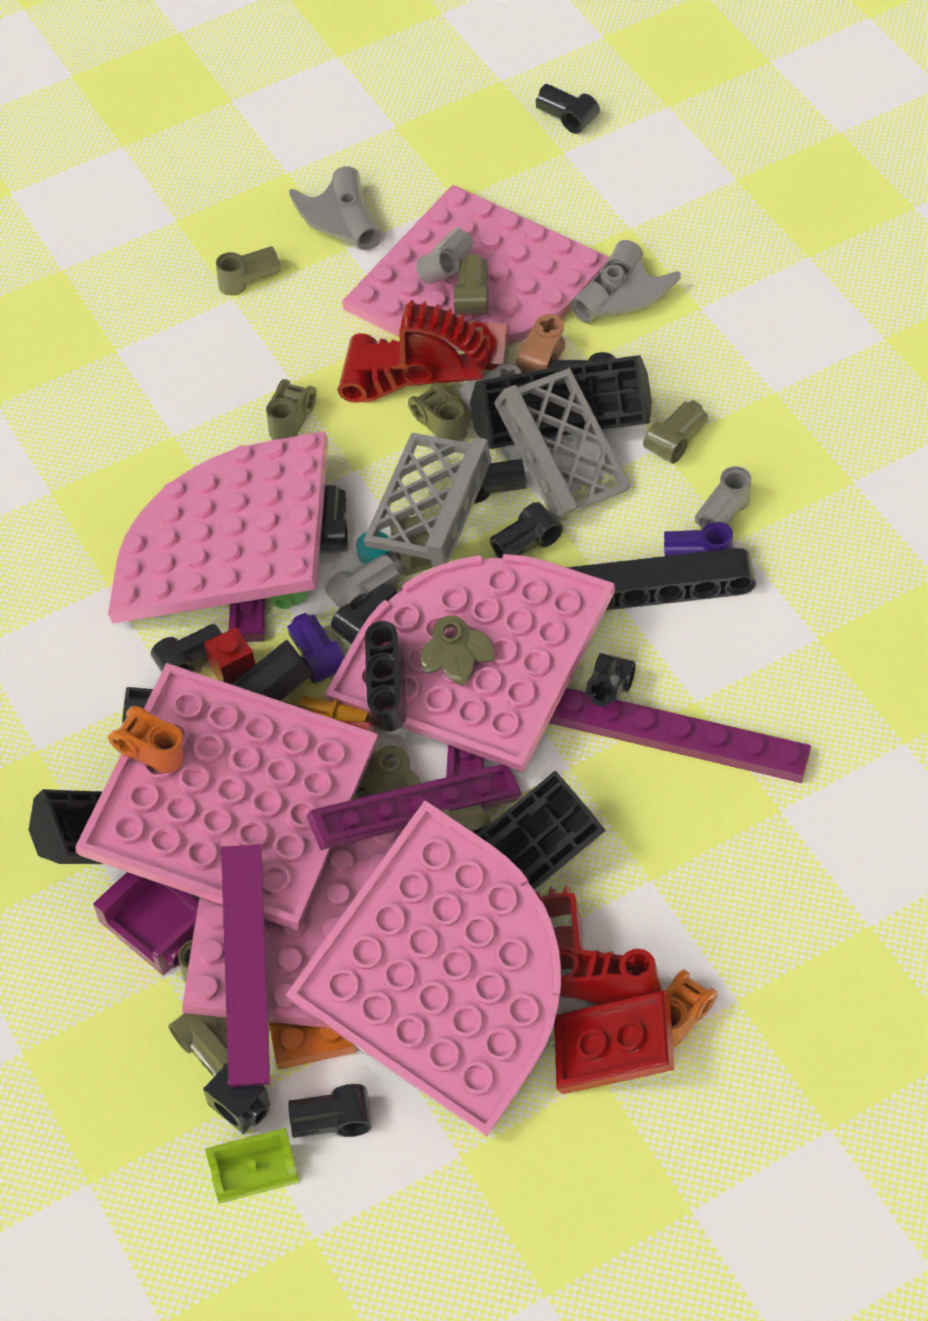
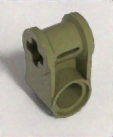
[266,379,317,440]
[408,382,467,441]

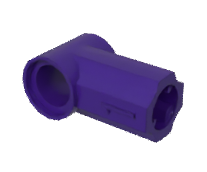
[664,522,734,556]
[287,613,345,684]

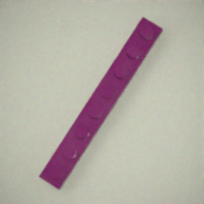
[549,688,811,783]

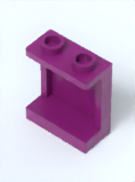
[93,872,199,976]

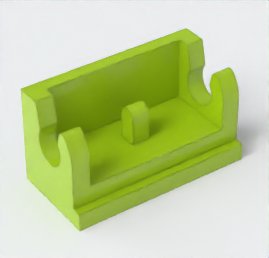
[205,1127,299,1204]

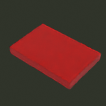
[554,990,675,1095]

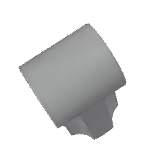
[416,227,474,284]
[695,466,751,529]
[325,555,400,608]

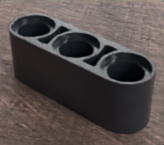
[365,621,407,732]

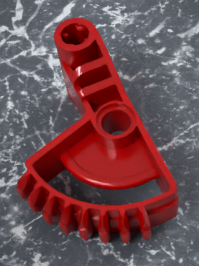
[337,299,491,403]
[535,884,662,1005]

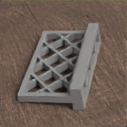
[494,368,631,521]
[364,432,492,567]

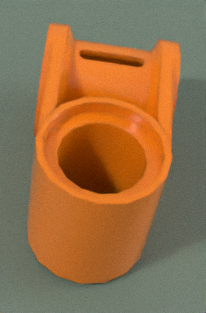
[108,706,184,773]
[666,969,718,1047]

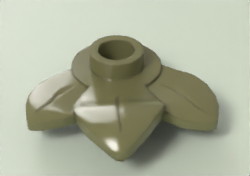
[420,615,494,686]
[357,745,420,797]

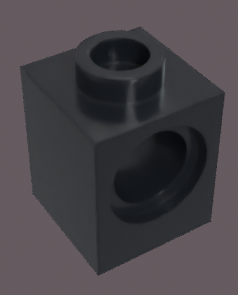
[203,1063,271,1134]

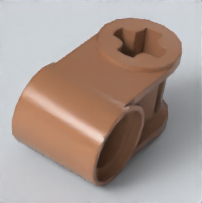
[516,314,565,372]

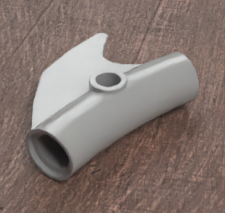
[289,166,382,250]
[570,240,681,323]

